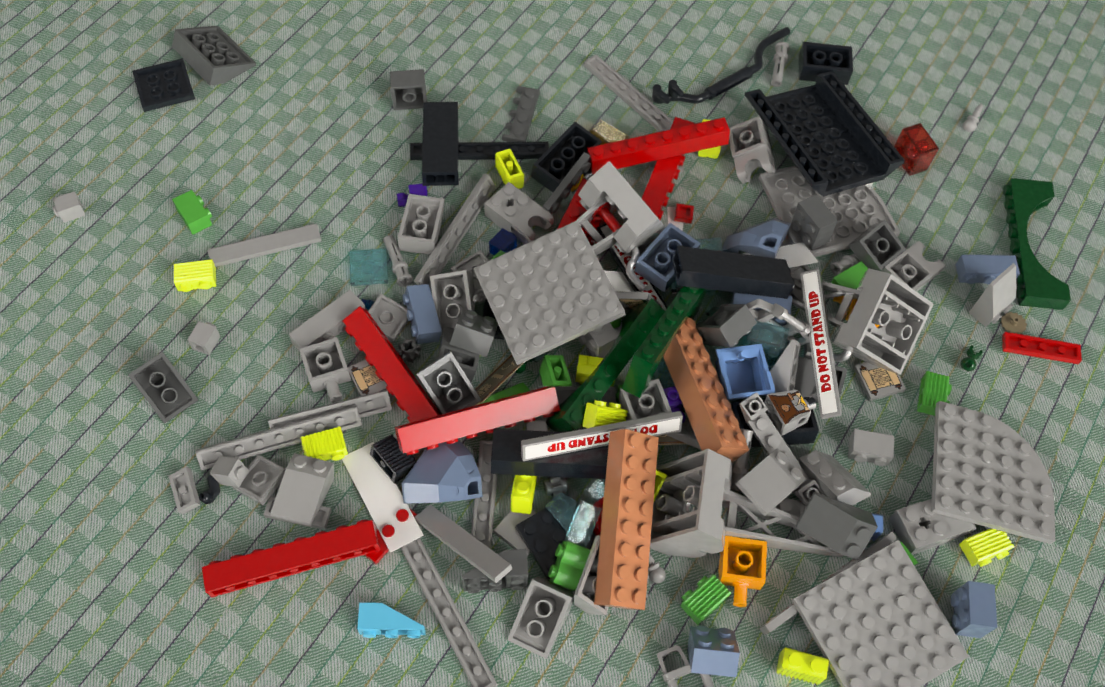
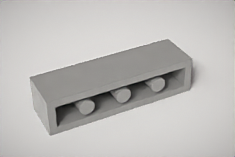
[289,290,365,352]

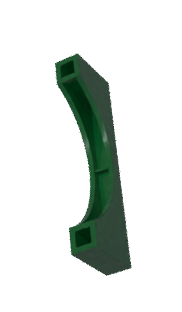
[1003,178,1071,310]
[622,286,707,398]
[546,298,665,432]

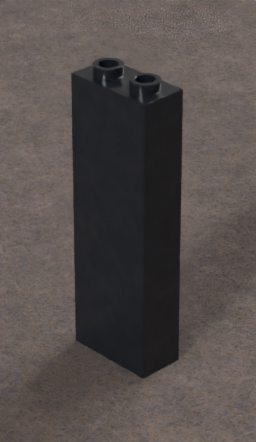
[422,102,459,186]
[672,246,795,299]
[491,429,609,479]

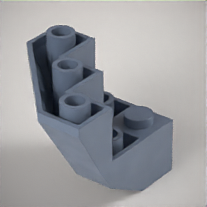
[721,218,791,258]
[402,439,483,504]

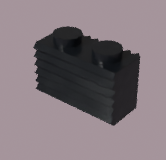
[370,434,416,483]

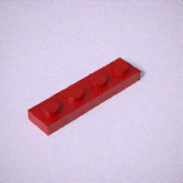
[1002,332,1082,364]

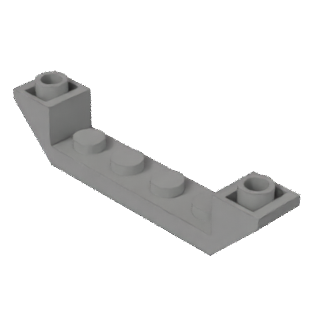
[739,392,825,506]

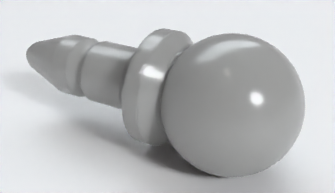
[963,104,983,132]
[473,286,487,302]
[648,553,666,584]

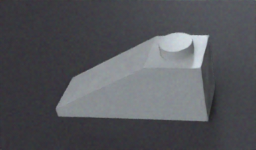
[770,340,801,393]

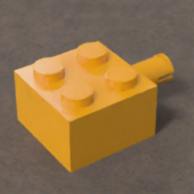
[718,536,767,607]

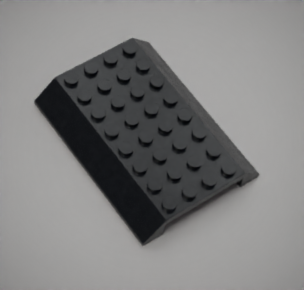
[745,71,905,197]

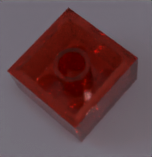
[894,123,939,176]

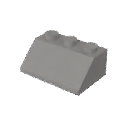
[799,450,871,505]
[574,536,609,615]

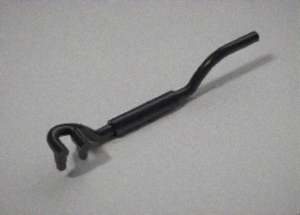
[652,27,790,104]

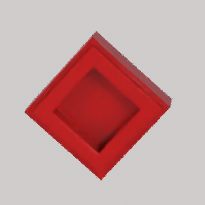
[674,203,694,224]

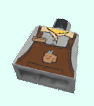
[764,390,816,436]

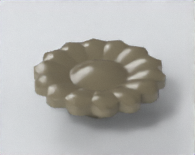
[1000,312,1027,334]

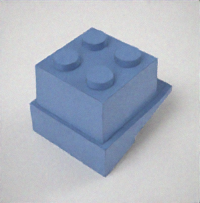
[715,344,776,400]

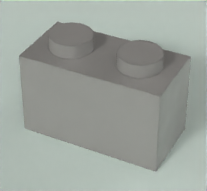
[848,429,894,466]

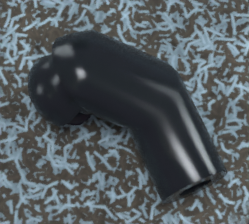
[199,475,221,504]

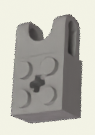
[729,116,775,184]
[484,182,554,244]
[882,241,946,292]
[889,499,976,555]

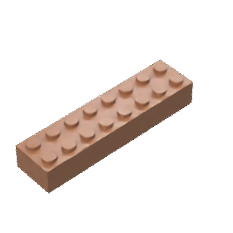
[663,317,749,463]
[594,429,659,610]

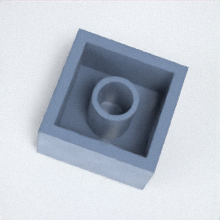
[951,581,997,638]
[687,625,740,677]

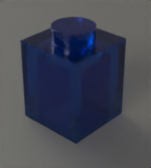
[489,228,517,256]

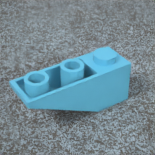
[357,603,426,638]

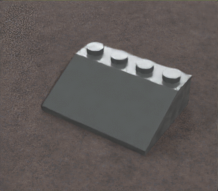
[172,26,256,85]

